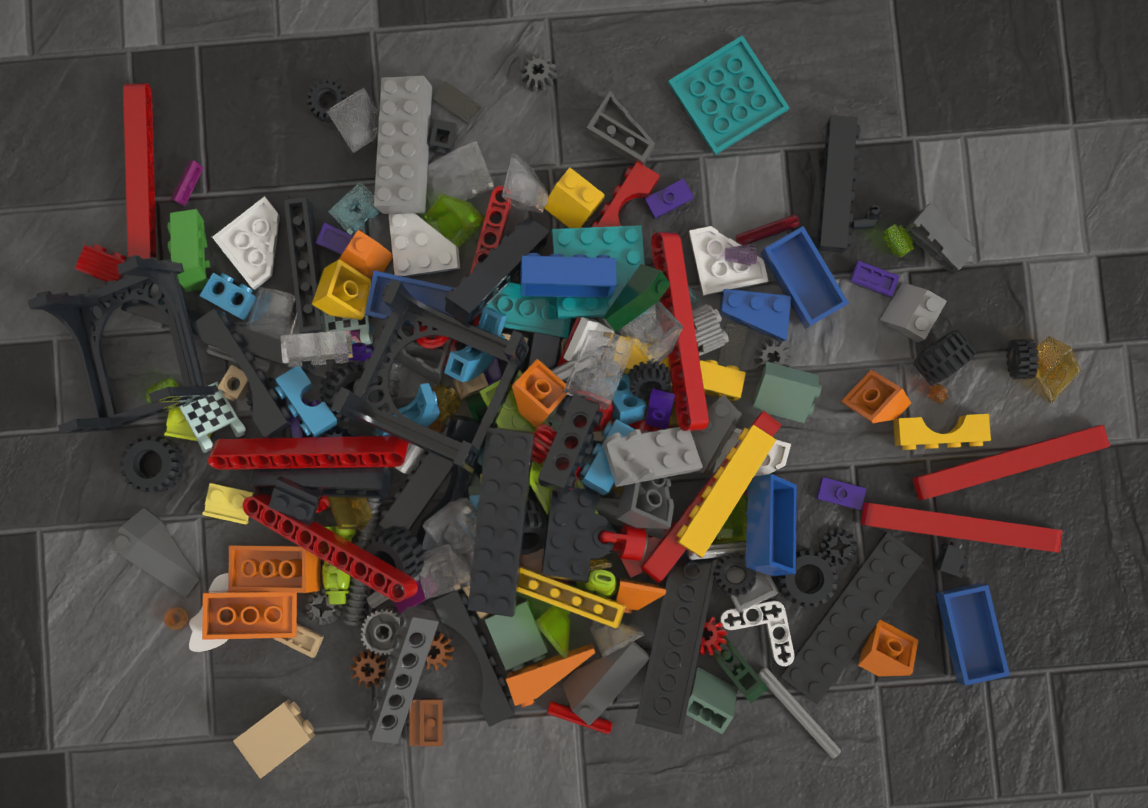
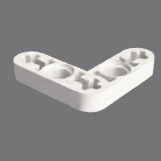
[720,600,794,666]

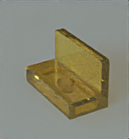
[327,497,373,529]

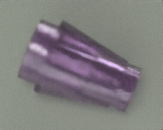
[725,244,757,266]

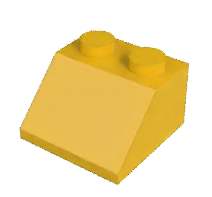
[543,168,605,228]
[312,259,372,320]

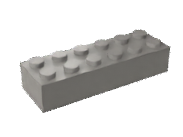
[374,76,432,214]

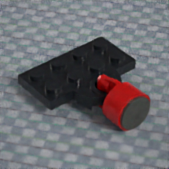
[541,487,648,583]

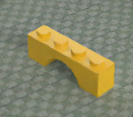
[893,414,991,450]

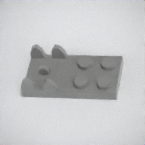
[603,427,703,487]

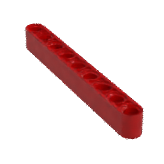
[123,83,157,259]
[445,186,512,368]
[651,232,709,431]
[641,410,782,583]
[912,424,1110,500]
[208,436,409,469]
[243,494,418,602]
[860,502,1063,553]

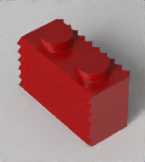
[75,244,127,282]

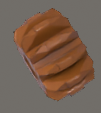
[425,632,454,671]
[350,649,387,688]

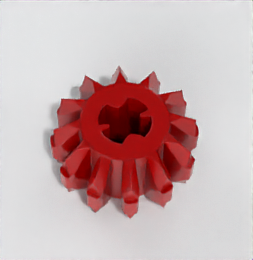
[532,423,557,464]
[699,617,727,656]

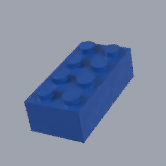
[761,226,849,329]
[520,253,616,298]
[365,271,456,330]
[745,474,797,576]
[936,583,1010,686]

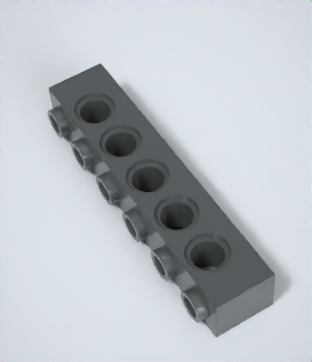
[366,607,439,744]

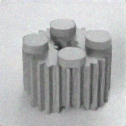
[692,304,729,356]
[361,607,404,655]

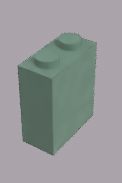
[752,361,822,423]
[485,600,548,671]
[686,667,738,734]

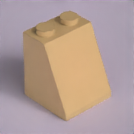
[233,699,315,779]

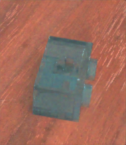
[328,182,380,234]

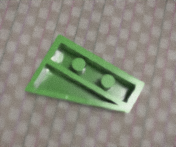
[168,209,210,292]

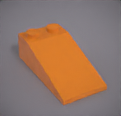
[228,545,321,593]
[202,591,297,640]
[506,643,595,707]

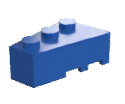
[719,289,791,342]

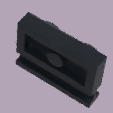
[269,476,321,525]

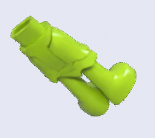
[322,526,356,605]
[576,569,618,598]

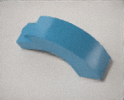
[444,307,507,382]
[375,383,440,436]

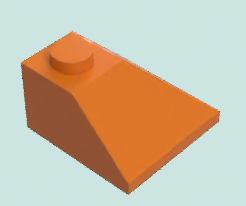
[339,230,393,280]
[512,359,571,428]
[841,369,911,423]
[615,578,666,613]
[858,620,918,676]

